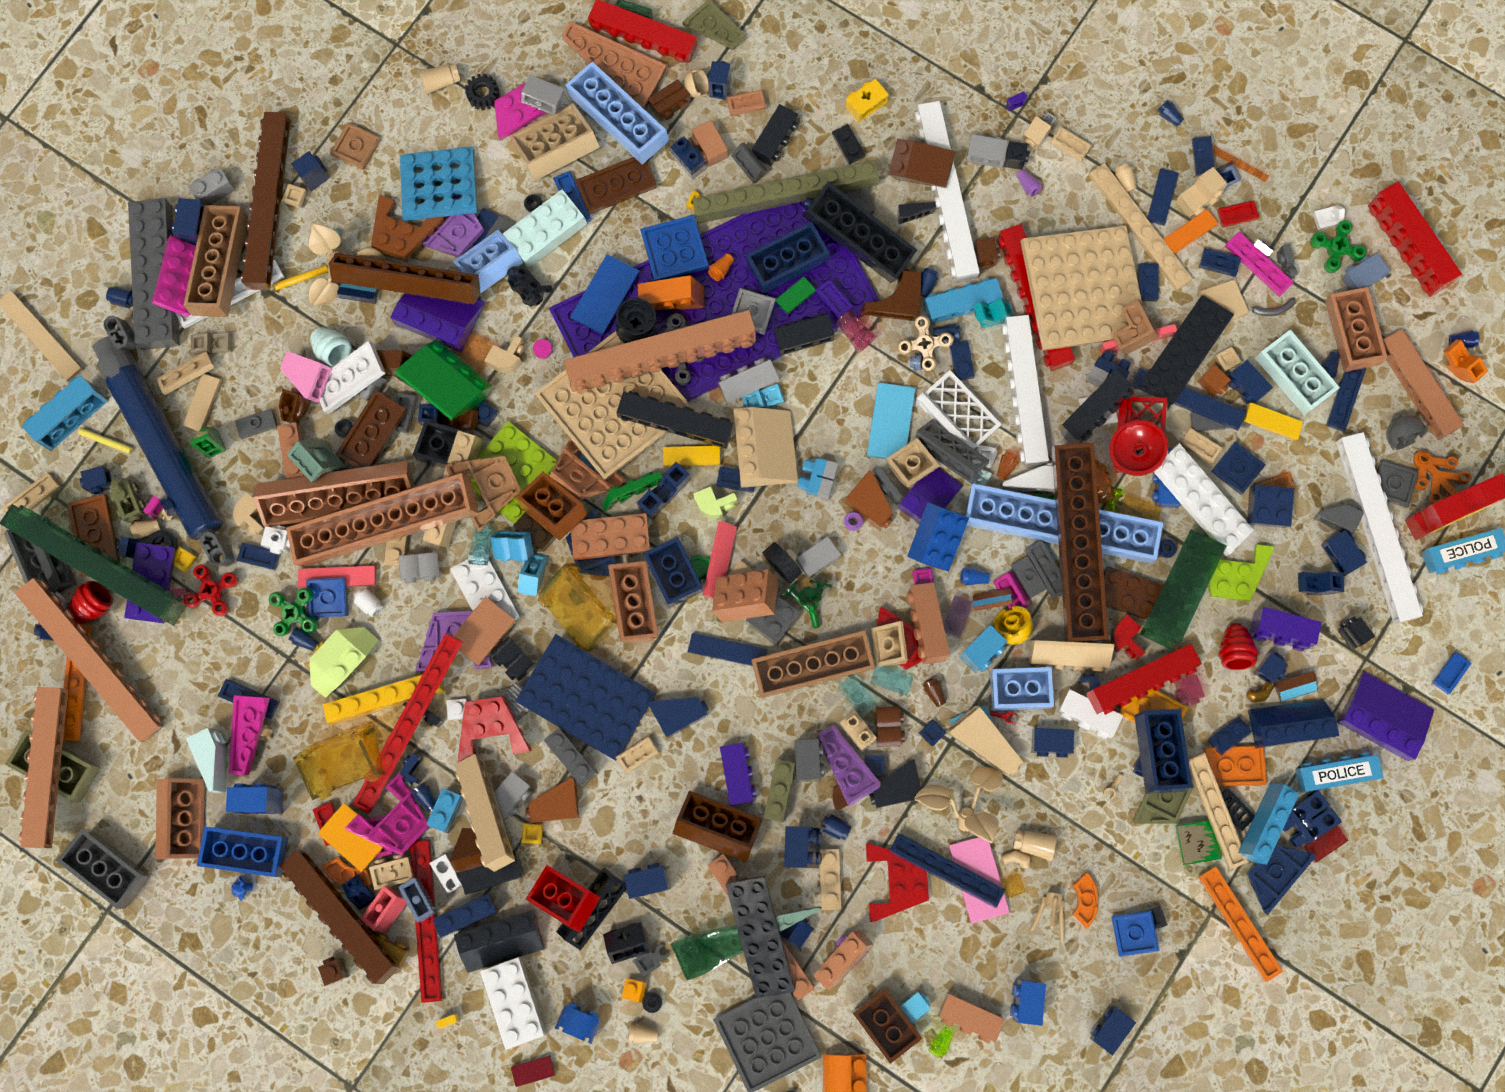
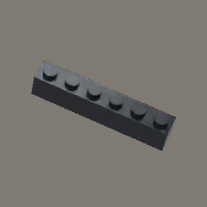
[616,391,734,449]

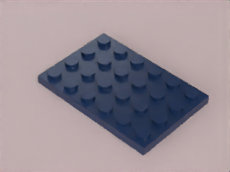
[515,634,656,761]

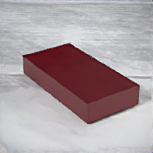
[511,1055,556,1087]

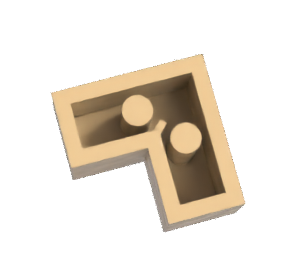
[1176,167,1227,219]

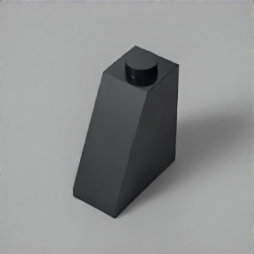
[869,759,921,809]

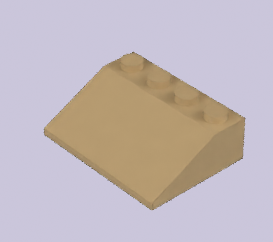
[509,103,600,181]
[733,407,798,488]

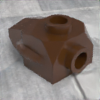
[278,387,310,425]

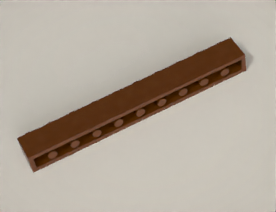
[241,112,291,290]

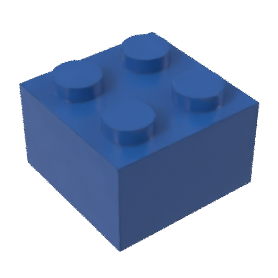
[1010,979,1046,1026]

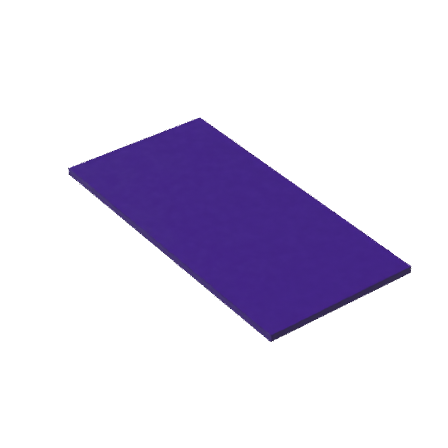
[549,201,880,402]

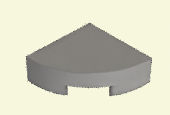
[1061,428,1082,444]

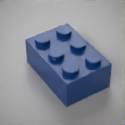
[907,502,969,572]
[226,783,283,814]

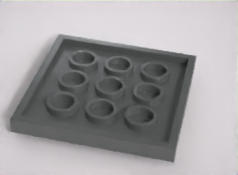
[713,993,821,1092]

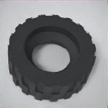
[762,542,802,584]

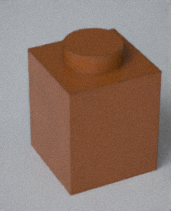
[1197,364,1231,398]

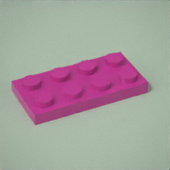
[152,236,196,317]

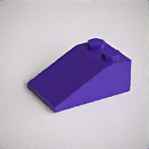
[898,468,963,523]

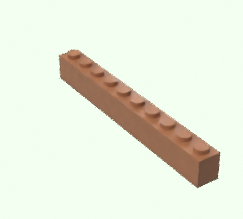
[15,578,163,742]

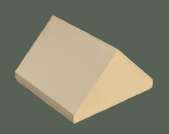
[886,438,940,487]
[871,621,908,667]

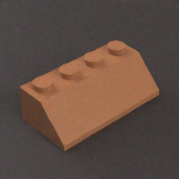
[608,561,658,643]
[155,778,205,859]

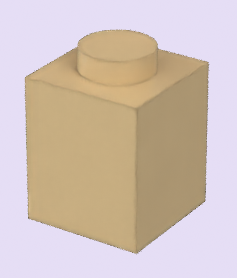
[1023,116,1051,149]

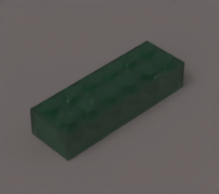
[1139,529,1227,652]

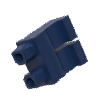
[1283,790,1342,847]

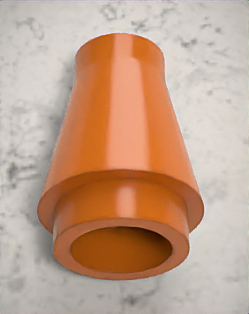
[708,253,734,281]

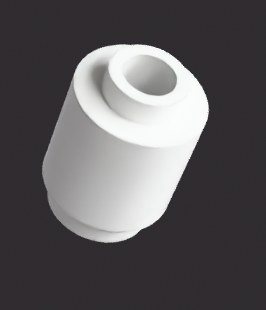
[354,589,383,617]

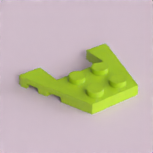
[1197,537,1274,602]

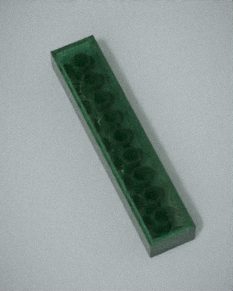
[0,504,187,626]

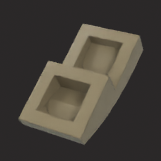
[191,332,232,354]

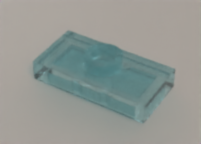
[870,666,914,696]
[838,675,877,718]

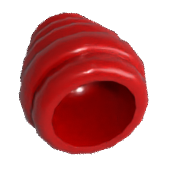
[67,581,113,624]
[1218,623,1258,670]

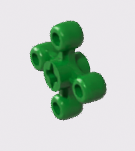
[1310,220,1366,274]
[268,587,319,636]

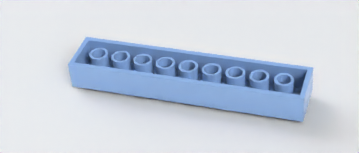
[965,484,1163,564]

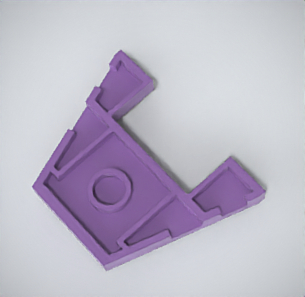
[418,194,485,258]
[416,611,492,672]

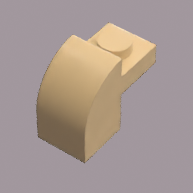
[484,335,525,373]
[233,492,265,537]

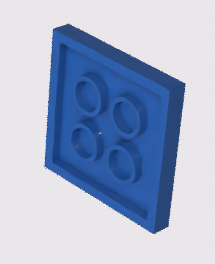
[640,215,709,281]

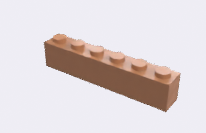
[1383,329,1464,440]

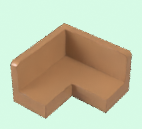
[1112,300,1159,355]

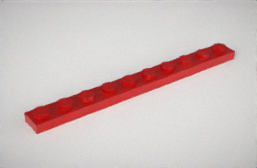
[352,632,463,814]

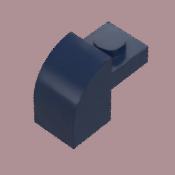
[1298,571,1344,595]

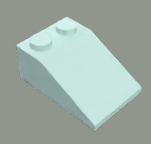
[186,728,227,794]

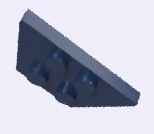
[566,508,617,577]
[1246,845,1316,915]

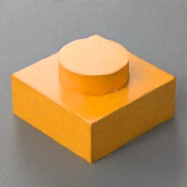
[621,978,646,1003]

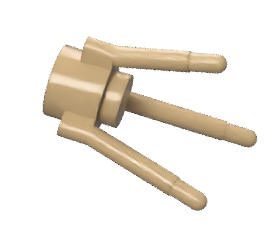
[1031,892,1064,943]

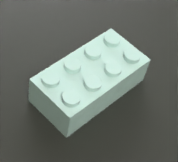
[503,189,587,268]
[1255,330,1340,416]

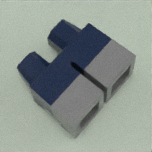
[670,136,706,180]
[1086,350,1130,387]

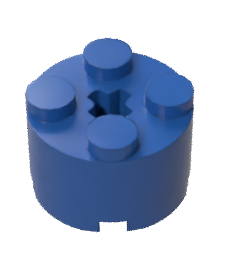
[555,1002,601,1044]

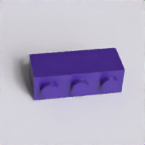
[720,743,757,806]

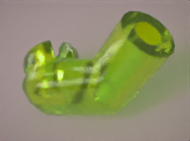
[1105,488,1123,513]

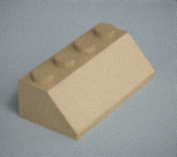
[1028,640,1114,671]

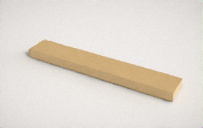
[0,290,83,382]
[1188,752,1248,870]

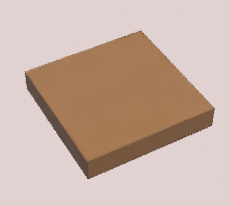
[330,122,381,170]

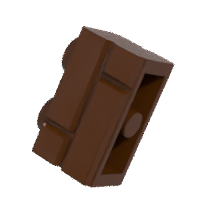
[647,79,691,121]

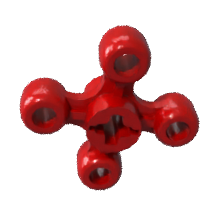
[183,564,239,617]

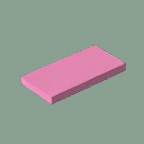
[949,837,1010,924]

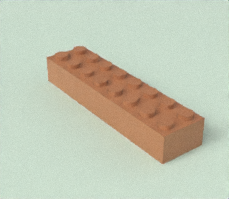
[253,461,415,527]

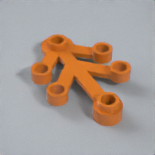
[1413,450,1472,504]

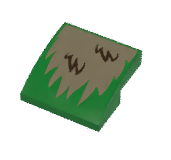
[1175,820,1222,865]

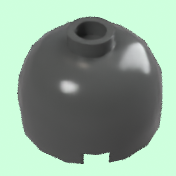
[1386,415,1428,450]

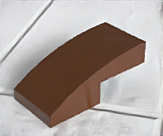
[439,410,479,430]

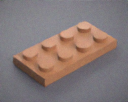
[571,513,650,560]

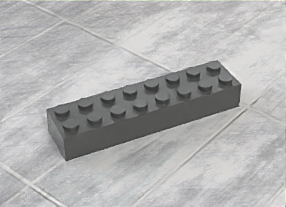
[128,198,180,350]

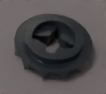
[147,530,177,549]

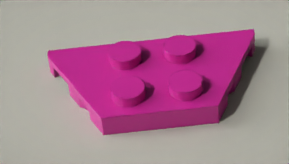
[494,83,547,140]

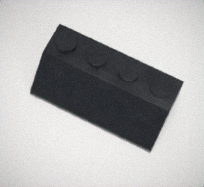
[454,910,545,973]

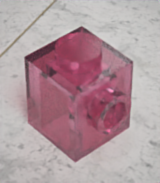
[1174,674,1205,706]

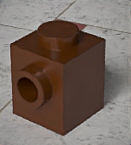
[974,238,1000,269]
[318,957,349,986]

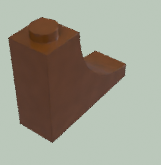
[860,269,921,321]

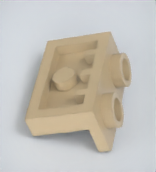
[369,853,414,890]

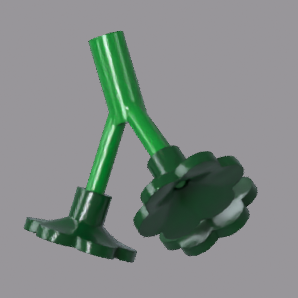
[780,580,832,628]

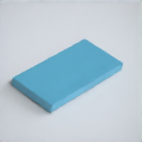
[867,382,915,459]

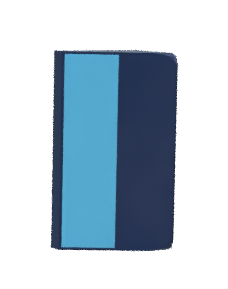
[337,284,379,304]

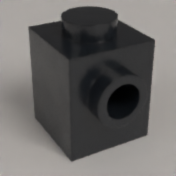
[1004,141,1030,170]

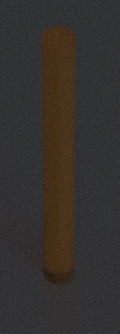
[1212,145,1269,182]

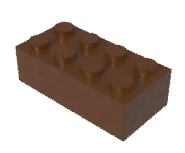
[672,791,763,862]

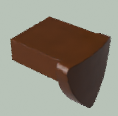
[832,785,848,810]

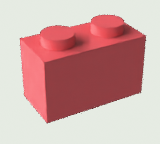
[361,886,407,933]

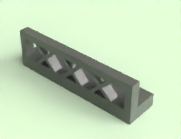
[916,420,989,484]

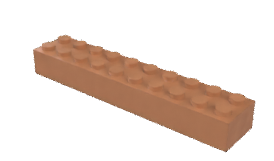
[564,310,756,393]
[286,473,479,567]

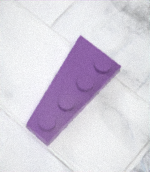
[817,725,881,806]

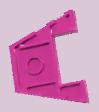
[345,774,429,856]

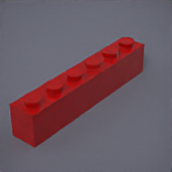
[588,0,698,63]
[1086,643,1202,715]

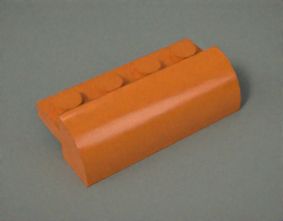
[823,1054,867,1092]

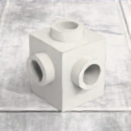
[261,526,290,554]

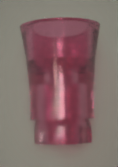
[836,310,877,353]

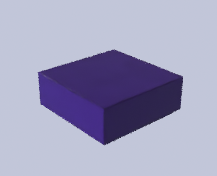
[1006,91,1027,112]

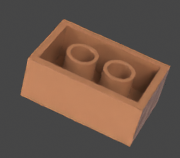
[712,569,778,622]

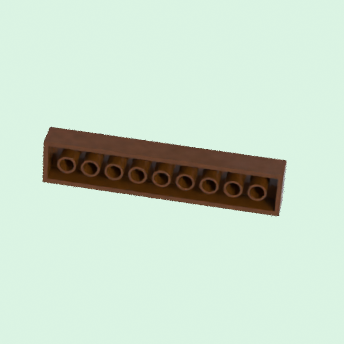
[1051,443,1108,642]

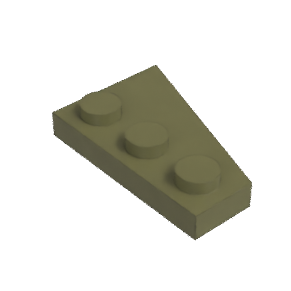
[683,0,746,50]

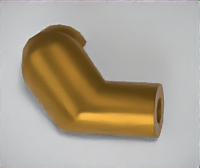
[1246,682,1275,703]

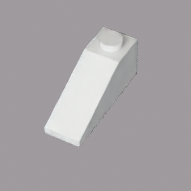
[1001,463,1055,493]

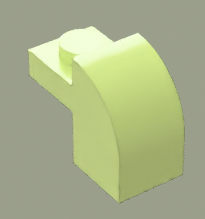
[693,486,738,519]

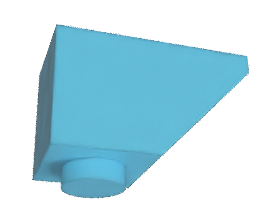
[518,554,548,596]

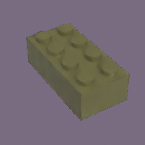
[5,730,101,802]

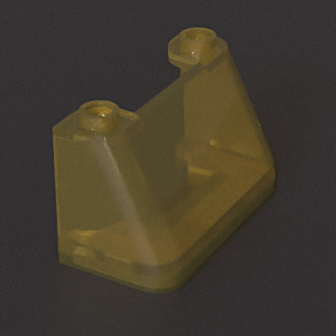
[538,563,618,652]
[293,722,383,800]

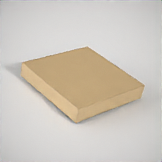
[1199,279,1249,320]

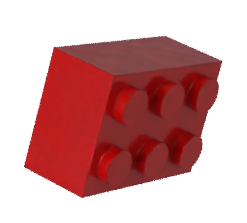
[525,865,601,933]

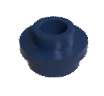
[1158,539,1177,558]

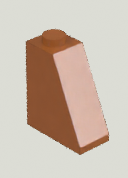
[845,470,893,531]
[526,778,579,824]

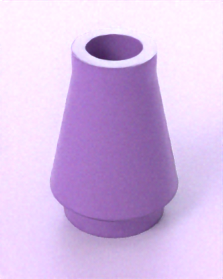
[1016,169,1042,197]

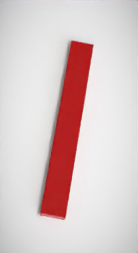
[410,840,443,1003]

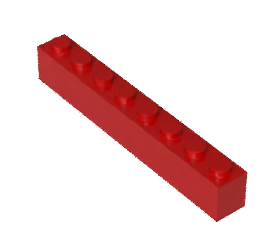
[997,224,1075,372]

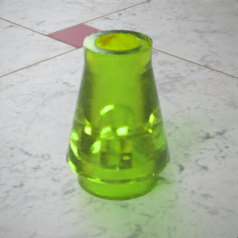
[928,1027,955,1059]

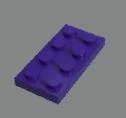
[124,542,176,624]

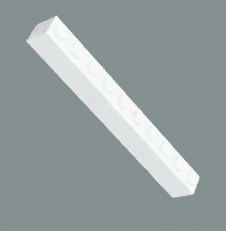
[914,101,979,283]
[1336,432,1423,624]

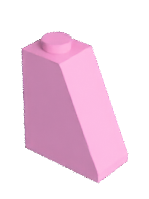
[280,351,332,403]

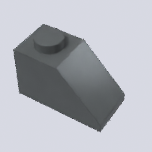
[1314,504,1364,535]

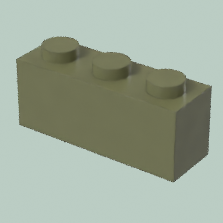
[764,759,795,823]

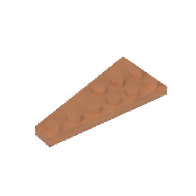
[562,21,667,110]

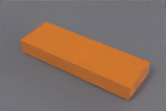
[1163,209,1219,254]

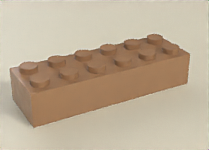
[183,205,248,317]
[751,630,875,699]

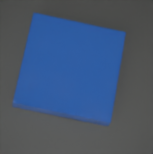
[306,578,348,617]
[1111,910,1160,957]

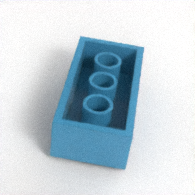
[22,375,108,451]

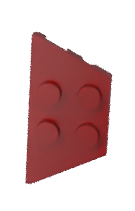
[877,606,922,670]

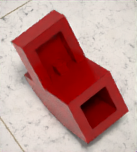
[1111,614,1146,660]

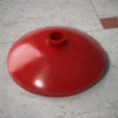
[1109,420,1168,476]

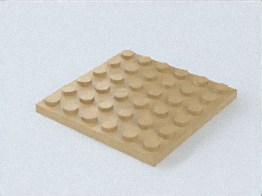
[1021,226,1142,351]
[534,331,693,480]

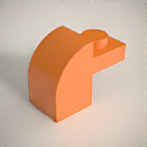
[1443,339,1488,383]

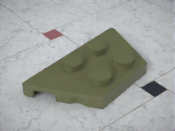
[1132,788,1193,824]

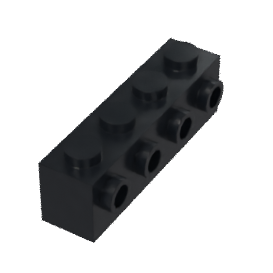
[1062,369,1135,442]

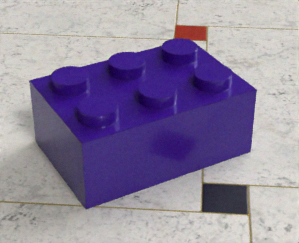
[1249,607,1322,652]

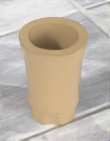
[419,64,460,95]
[1013,830,1057,862]

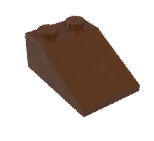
[888,138,956,188]

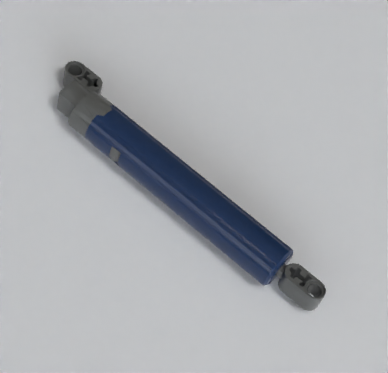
[92,316,234,567]

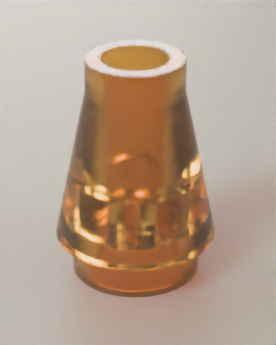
[996,451,1020,481]

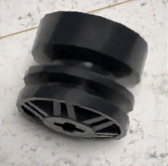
[616,298,656,344]

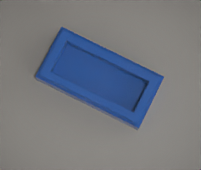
[1432,651,1472,694]

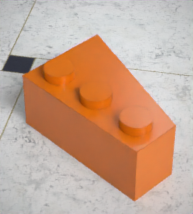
[638,275,705,311]

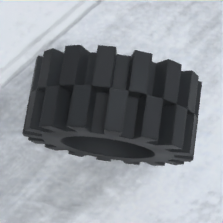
[465,74,500,110]

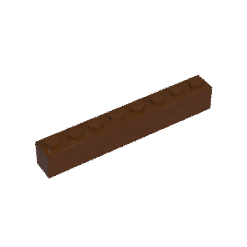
[329,253,481,304]
[280,849,400,985]

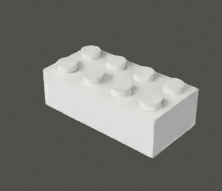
[480,956,547,1050]

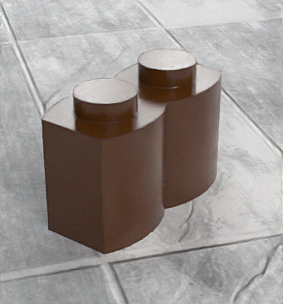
[875,707,905,747]

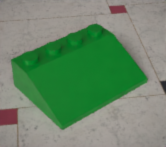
[395,339,493,420]

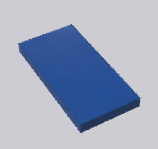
[570,254,640,336]

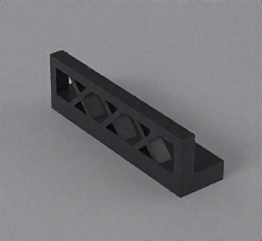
[556,867,627,951]

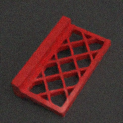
[1113,397,1168,473]

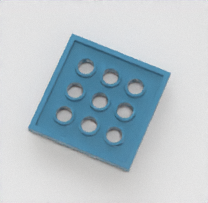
[400,147,478,221]

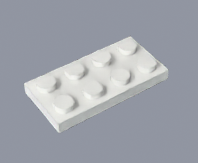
[320,341,386,414]
[450,551,520,620]

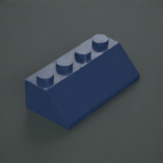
[1248,699,1339,749]

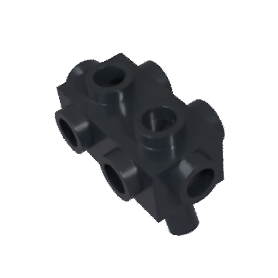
[507,264,552,307]

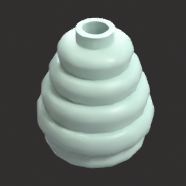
[310,327,352,368]

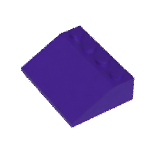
[390,293,486,352]
[1337,671,1434,761]

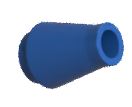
[960,567,990,586]

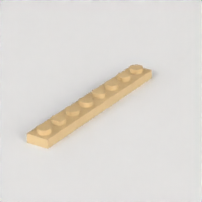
[1088,163,1193,291]

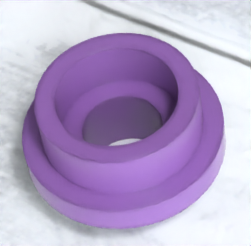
[844,512,863,531]

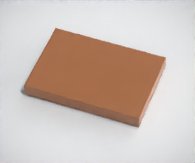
[453,596,516,666]

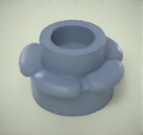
[910,353,923,372]

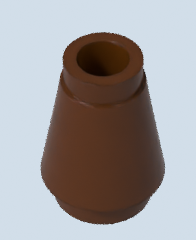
[922,677,947,707]

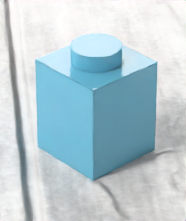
[898,991,931,1024]

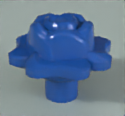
[231,876,253,901]

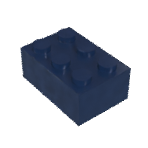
[643,537,703,608]

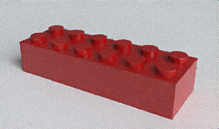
[1368,181,1462,297]

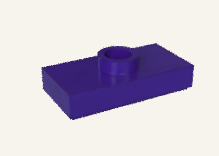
[815,279,854,319]

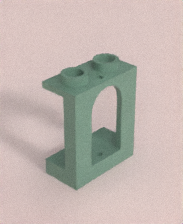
[286,439,347,482]

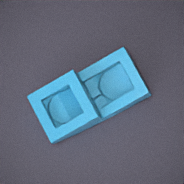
[741,384,785,409]

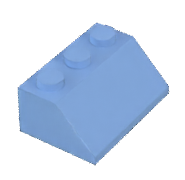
[453,230,523,293]

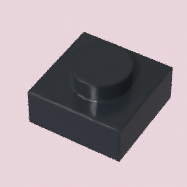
[1147,906,1168,929]

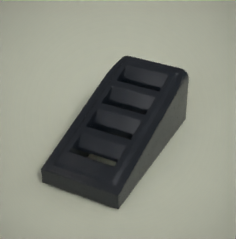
[897,202,936,224]
[1221,788,1255,831]

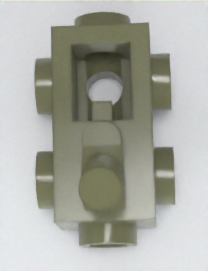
[109,478,146,524]

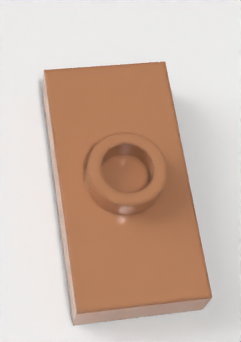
[727,90,766,116]

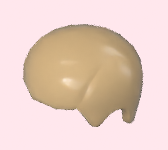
[684,69,709,98]

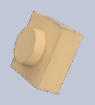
[282,184,307,208]
[1214,347,1242,373]

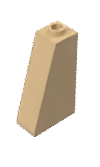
[945,706,1023,775]

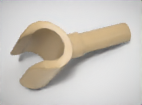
[1103,774,1124,799]

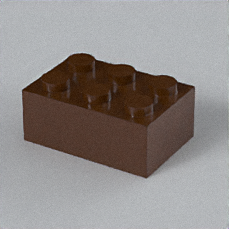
[852,987,922,1064]

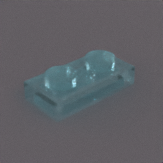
[468,528,494,566]

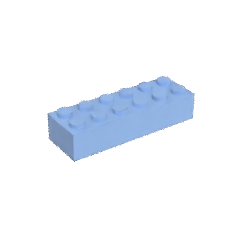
[565,62,669,164]

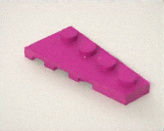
[229,695,270,775]

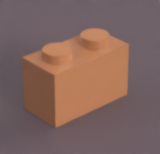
[690,120,728,167]

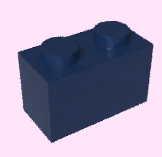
[708,61,731,100]
[291,151,329,191]
[1228,360,1273,404]
[1321,530,1368,577]
[1031,728,1074,758]
[1089,1006,1136,1056]

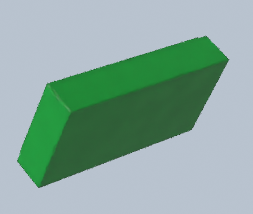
[776,277,816,315]

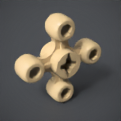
[898,315,954,371]

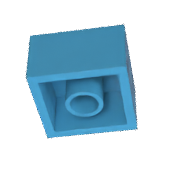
[959,625,1007,673]

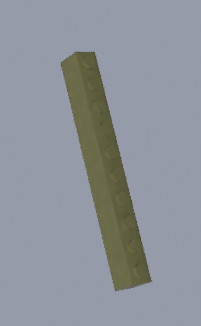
[693,160,879,224]

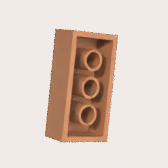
[1325,287,1388,372]

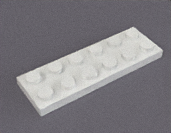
[1154,443,1254,556]

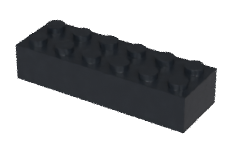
[802,181,917,283]

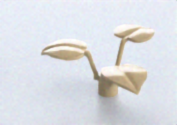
[308,223,387,305]
[915,767,1003,843]

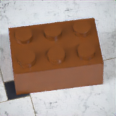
[516,471,587,541]

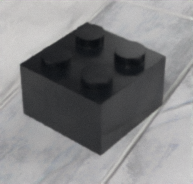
[413,420,462,469]

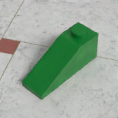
[189,427,226,459]

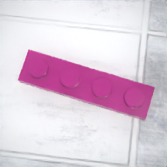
[1225,232,1294,297]

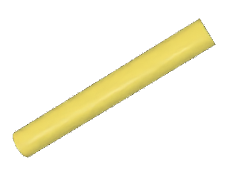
[78,427,133,454]

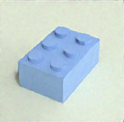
[990,667,1054,711]

